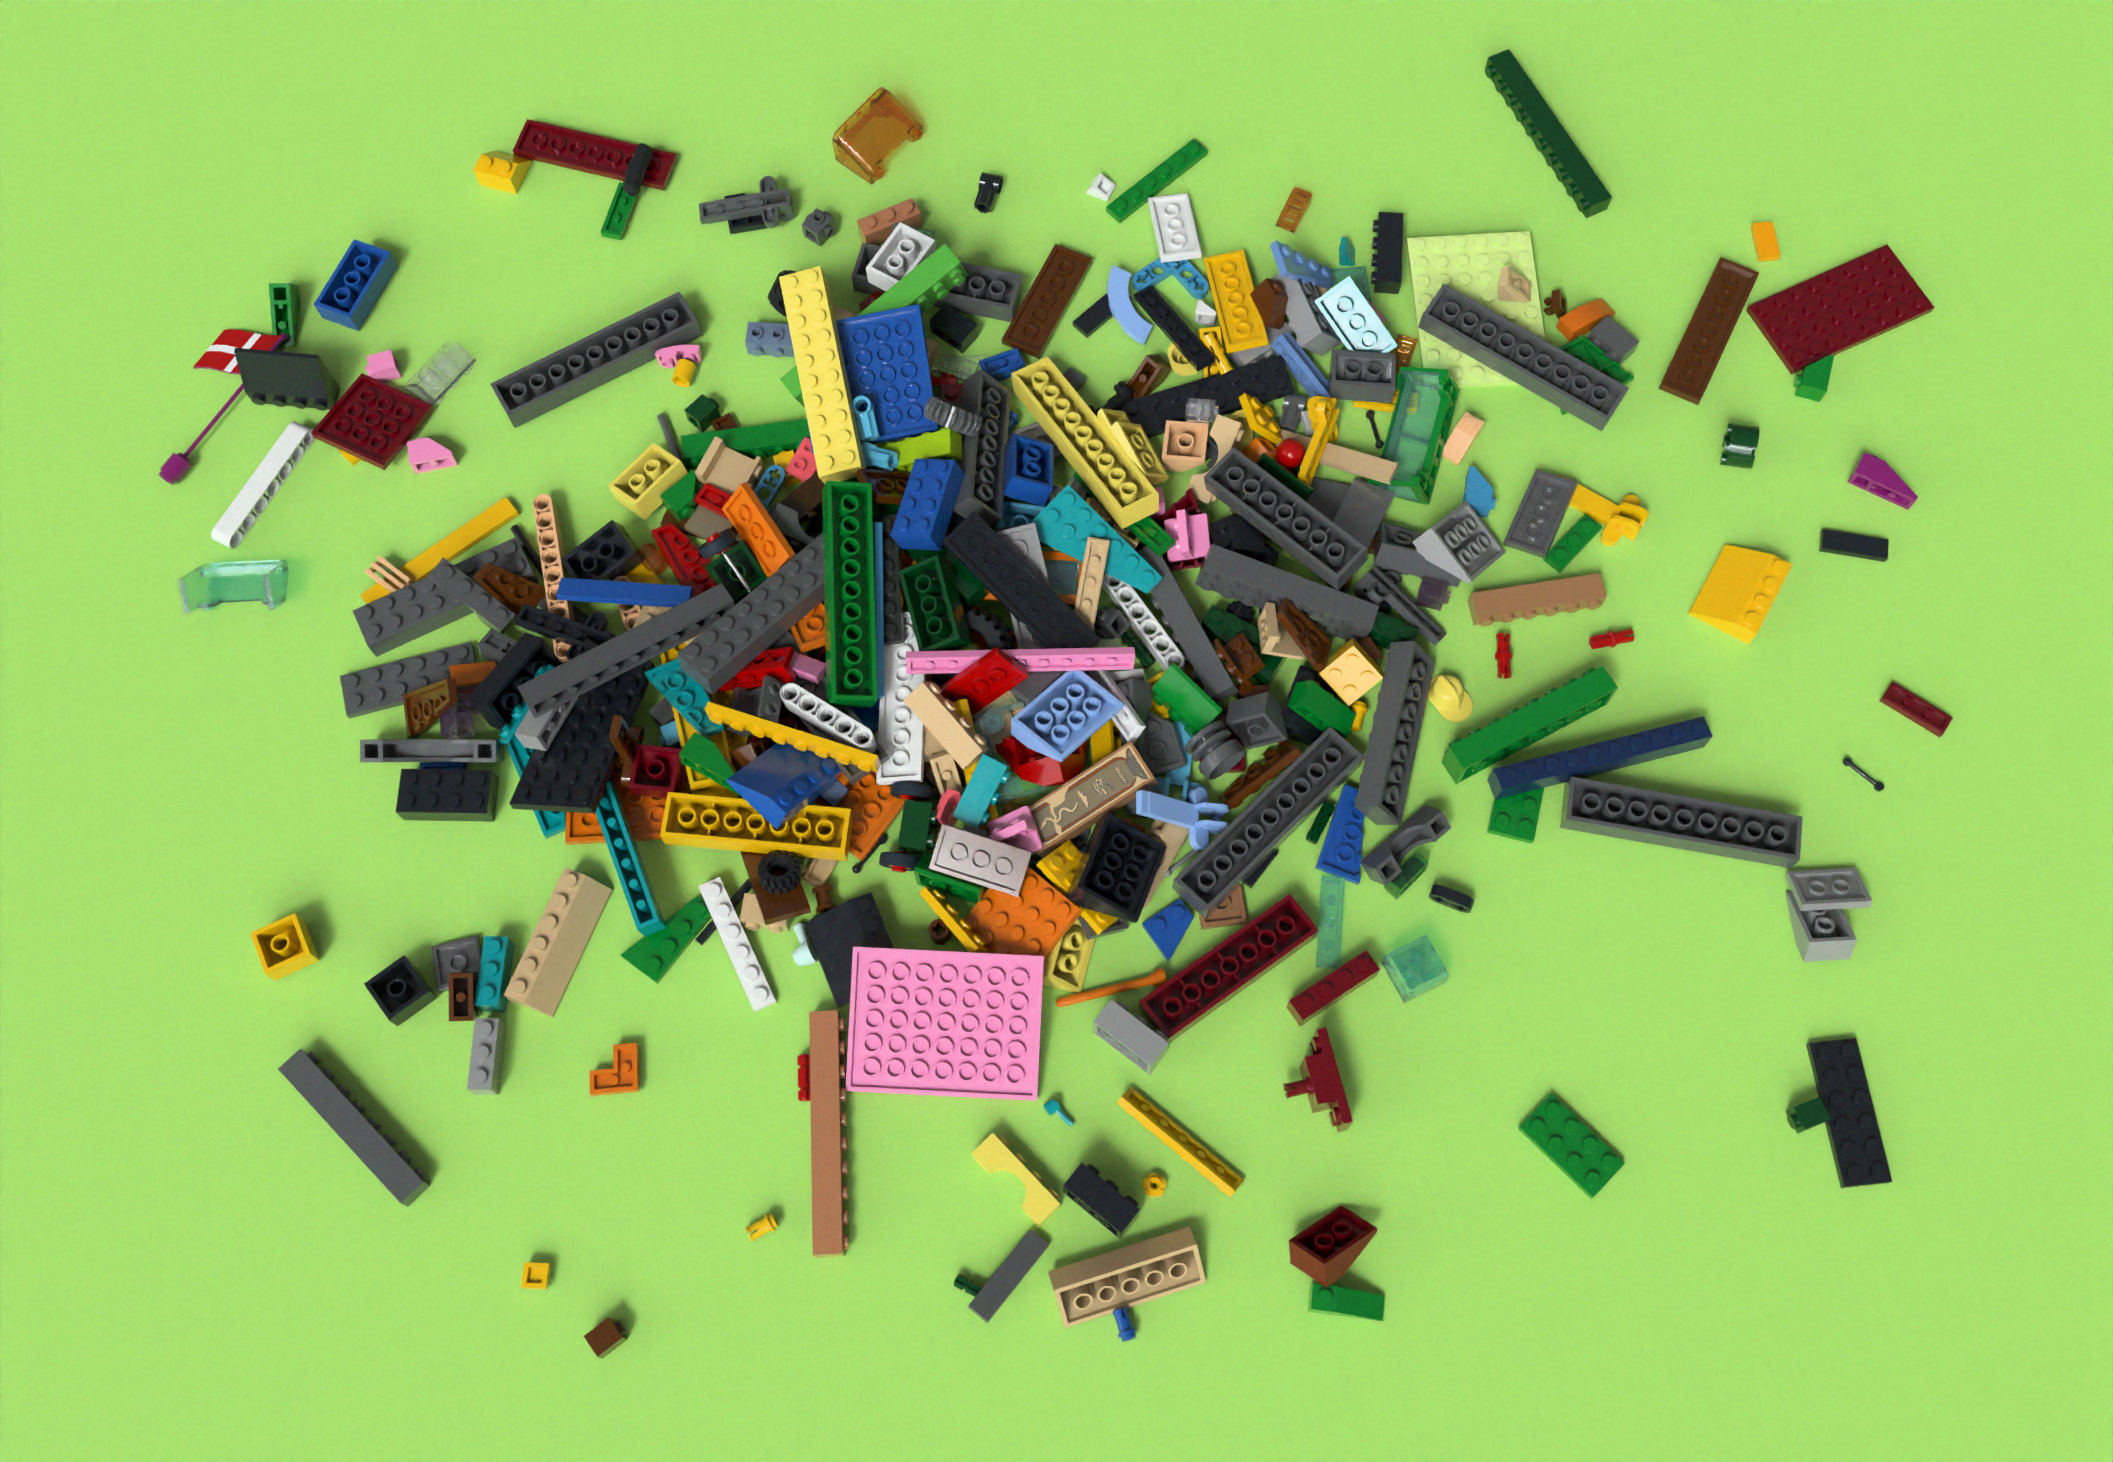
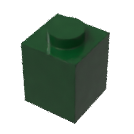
[684,394,721,433]
[1786,1097,1831,1134]

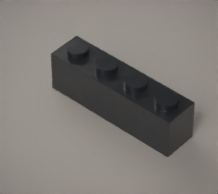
[1370,212,1403,294]

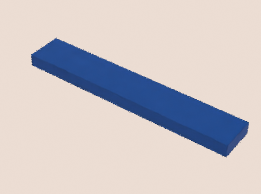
[556,578,693,608]

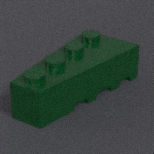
[1201,604,1287,686]

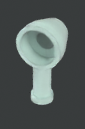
[792,923,818,966]

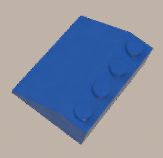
[726,743,841,829]

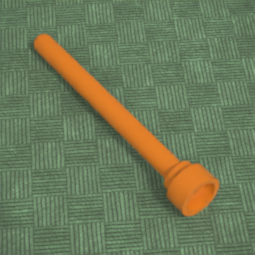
[1056,968,1167,1007]

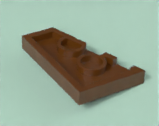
[473,562,546,618]

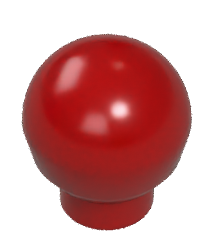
[1276,438,1306,468]

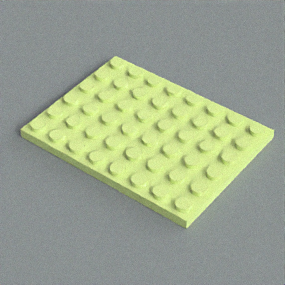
[1406,231,1545,390]

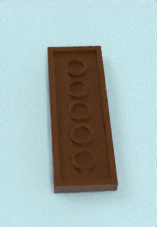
[1002,244,1092,359]

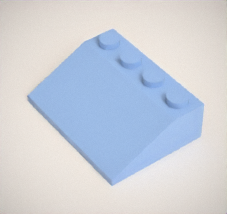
[1011,671,1124,762]

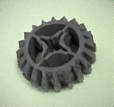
[923,396,983,436]

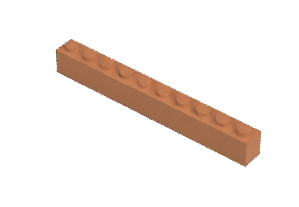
[809,1010,849,1258]

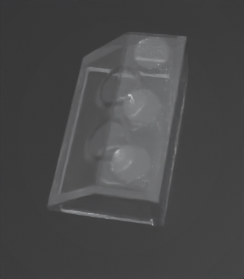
[403,342,476,405]

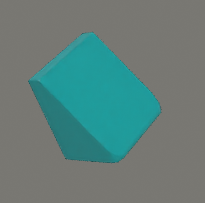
[1339,236,1355,266]

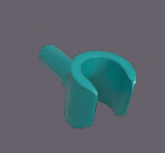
[1043,1100,1074,1127]

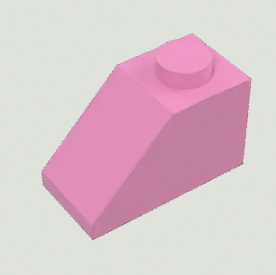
[407,438,458,474]

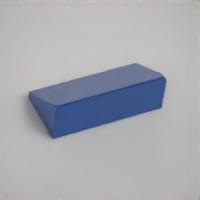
[979,348,1025,382]

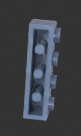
[745,322,795,358]

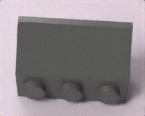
[1328,349,1396,403]

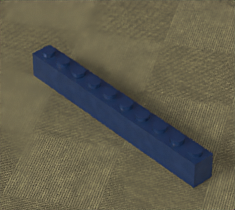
[1487,716,1713,800]

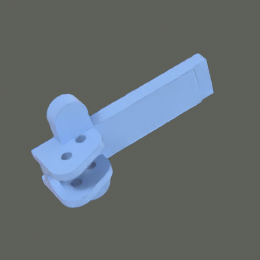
[1136,787,1229,850]

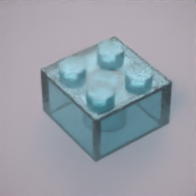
[1381,935,1450,1003]

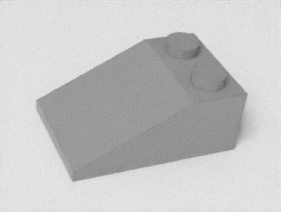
[1786,892,1857,962]

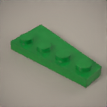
[620,895,712,984]

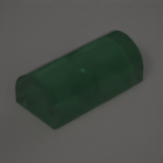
[1384,852,1428,899]

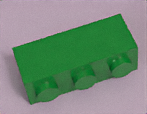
[1288,680,1356,738]

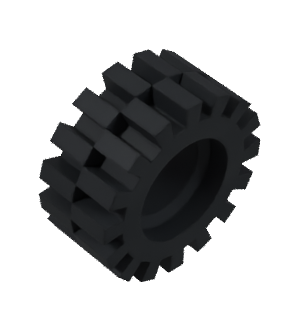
[757,850,801,895]

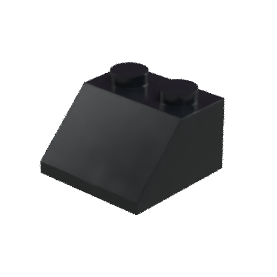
[1210,516,1267,560]

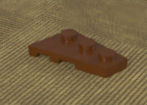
[1276,598,1332,673]

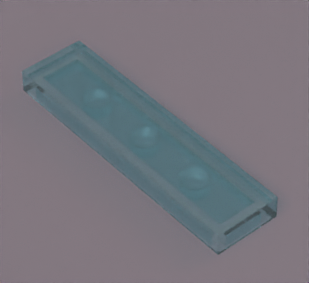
[1315,876,1345,969]

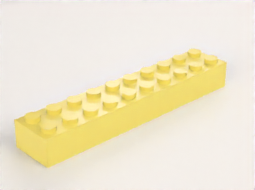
[779,266,866,484]
[1011,356,1159,529]

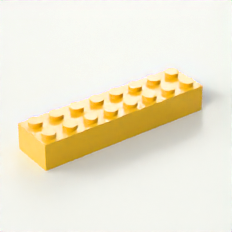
[660,792,854,861]

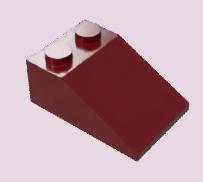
[1289,1205,1377,1287]

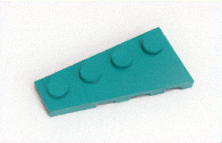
[645,658,724,737]

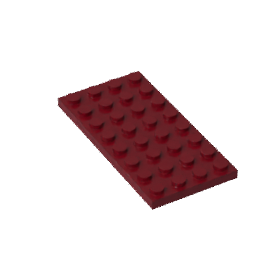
[1746,244,1935,375]

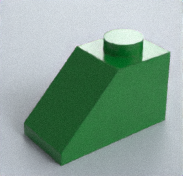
[1793,355,1834,402]
[660,469,700,522]

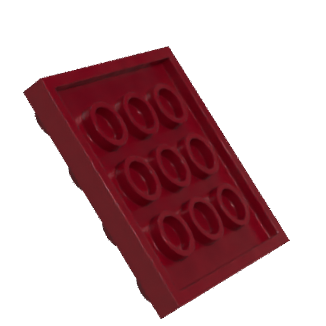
[311,373,434,470]

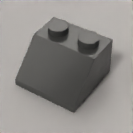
[1226,692,1288,750]

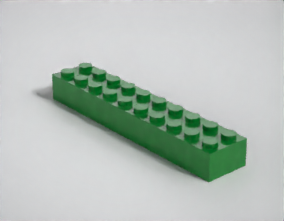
[822,481,877,707]

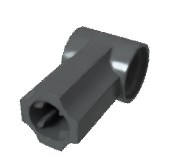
[1278,394,1307,433]

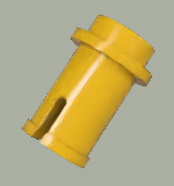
[1350,701,1368,731]
[745,1213,779,1241]

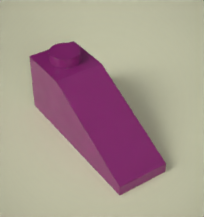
[1848,452,1918,510]

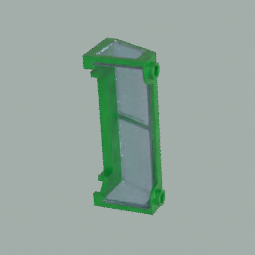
[1368,367,1460,505]

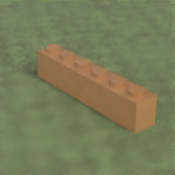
[1468,573,1607,626]

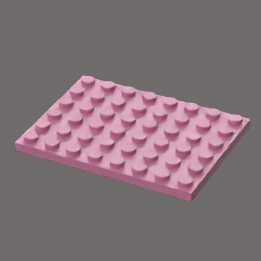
[846,946,1044,1101]

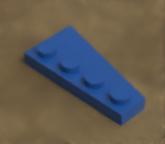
[1315,784,1364,885]

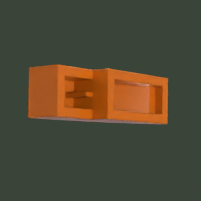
[1556,298,1616,342]

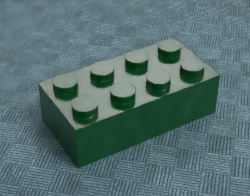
[899,555,972,651]

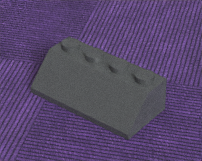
[1373,522,1461,587]

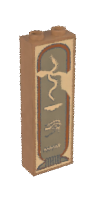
[1029,741,1158,858]

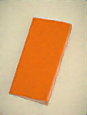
[449,661,496,687]

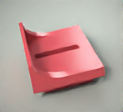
[936,788,962,826]

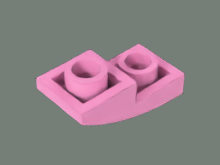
[655,345,703,368]

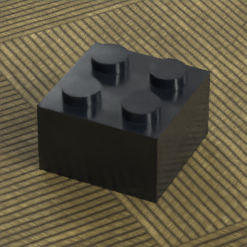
[364,955,437,1027]

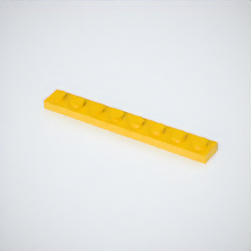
[704,702,881,772]

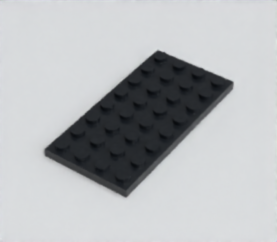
[509,661,656,814]

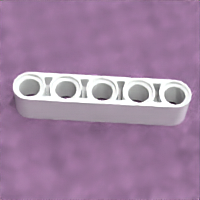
[780,683,877,753]

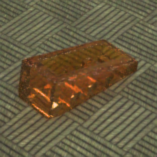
[1276,187,1312,233]
[1391,334,1418,375]

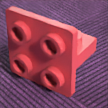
[786,437,817,484]

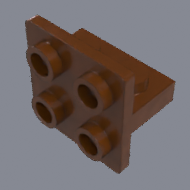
[1213,632,1266,689]

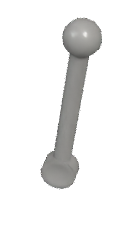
[1164,849,1202,877]

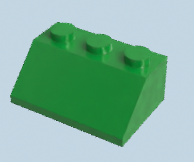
[1151,663,1223,737]
[914,853,988,904]

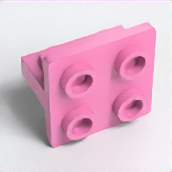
[1164,509,1211,562]
[987,806,1044,853]

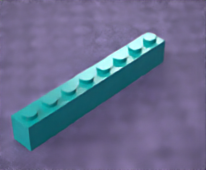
[595,774,667,937]

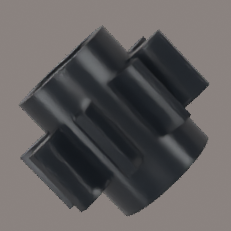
[1225,600,1254,623]

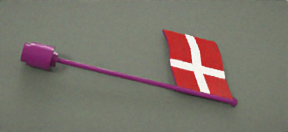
[158,329,288,485]

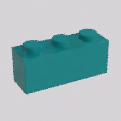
[952,753,1011,828]
[474,936,515,1012]

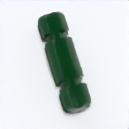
[1121,631,1155,668]
[1306,802,1335,844]
[954,1274,984,1297]

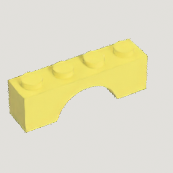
[972,1133,1060,1228]

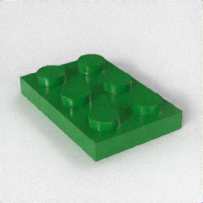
[1487,788,1544,844]

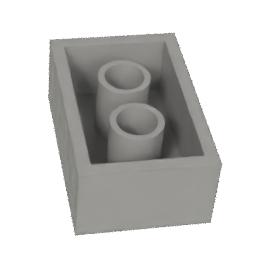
[1093,1000,1169,1075]

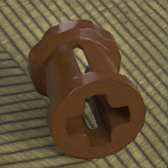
[812,884,836,913]
[928,919,951,945]

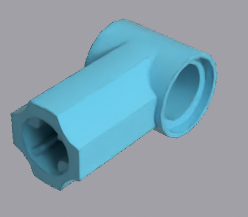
[852,396,880,442]
[861,442,899,471]

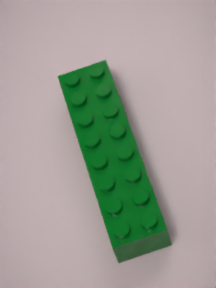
[1442,666,1618,784]

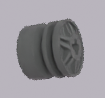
[1184,720,1246,781]

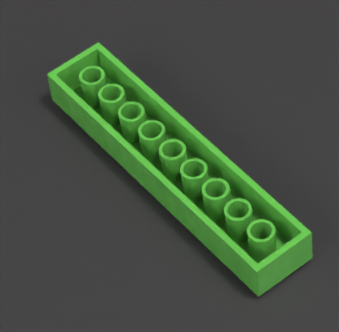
[780,244,968,408]

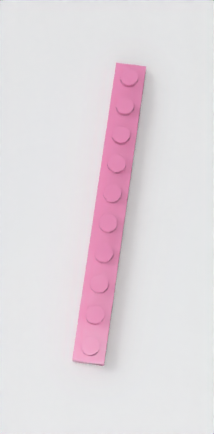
[906,647,1135,674]

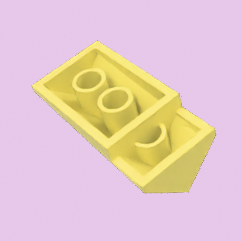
[1097,408,1169,486]

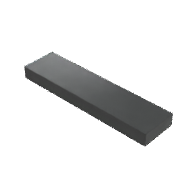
[968,1229,1050,1323]

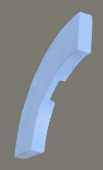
[1107,265,1153,345]

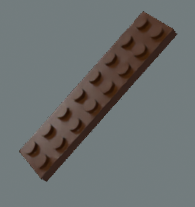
[1659,257,1759,405]

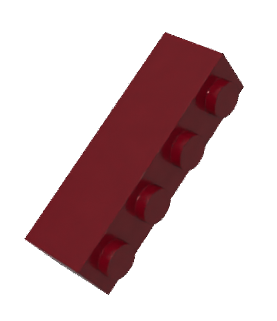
[1286,950,1380,1026]

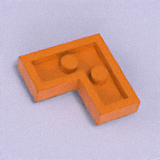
[589,1043,640,1096]

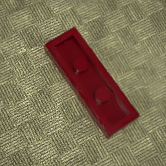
[1880,682,1953,738]

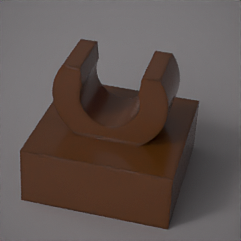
[1544,289,1567,319]

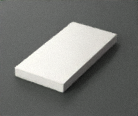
[1148,193,1201,263]

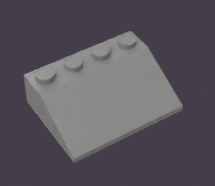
[1412,501,1506,584]

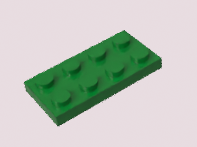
[1518,1094,1625,1199]

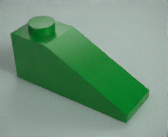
[269,283,300,347]
[679,732,740,795]
[1308,1283,1385,1321]

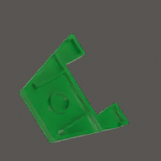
[1559,336,1634,415]

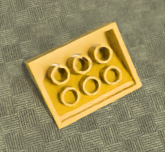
[1688,544,1793,644]

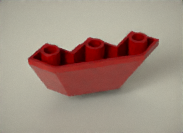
[995,736,1086,786]

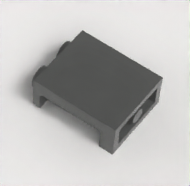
[727,675,784,737]

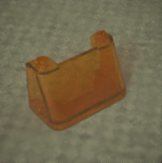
[832,87,923,185]

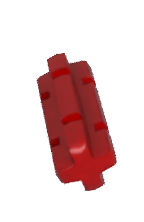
[797,1054,810,1102]

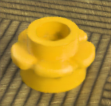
[1142,1173,1166,1197]

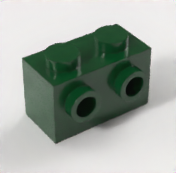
[1367,611,1419,650]

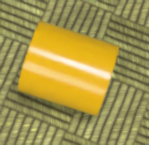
[672,359,696,387]

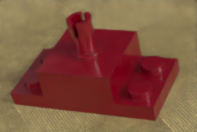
[1283,1027,1353,1132]

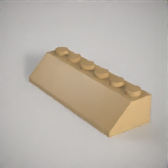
[504,868,613,1018]
[1048,1226,1206,1328]

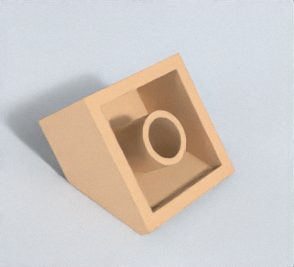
[1162,420,1209,472]

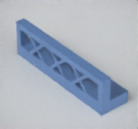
[1271,332,1338,400]

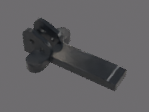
[514,604,613,660]

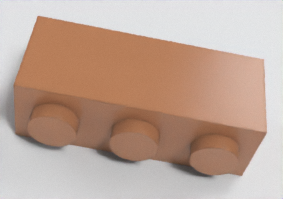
[857,198,923,246]

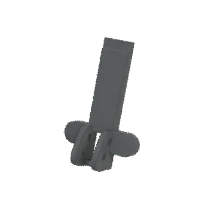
[699,176,794,228]
[1353,565,1447,646]

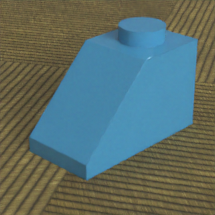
[1463,466,1496,517]

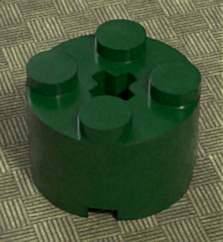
[1720,423,1760,469]

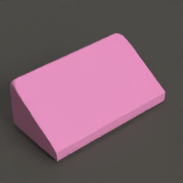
[778,652,826,684]

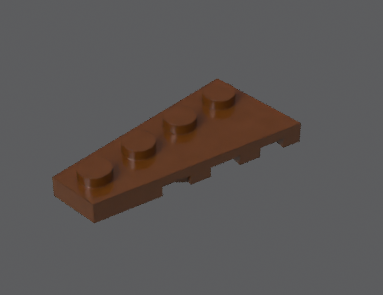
[403,679,458,739]
[1218,740,1302,810]

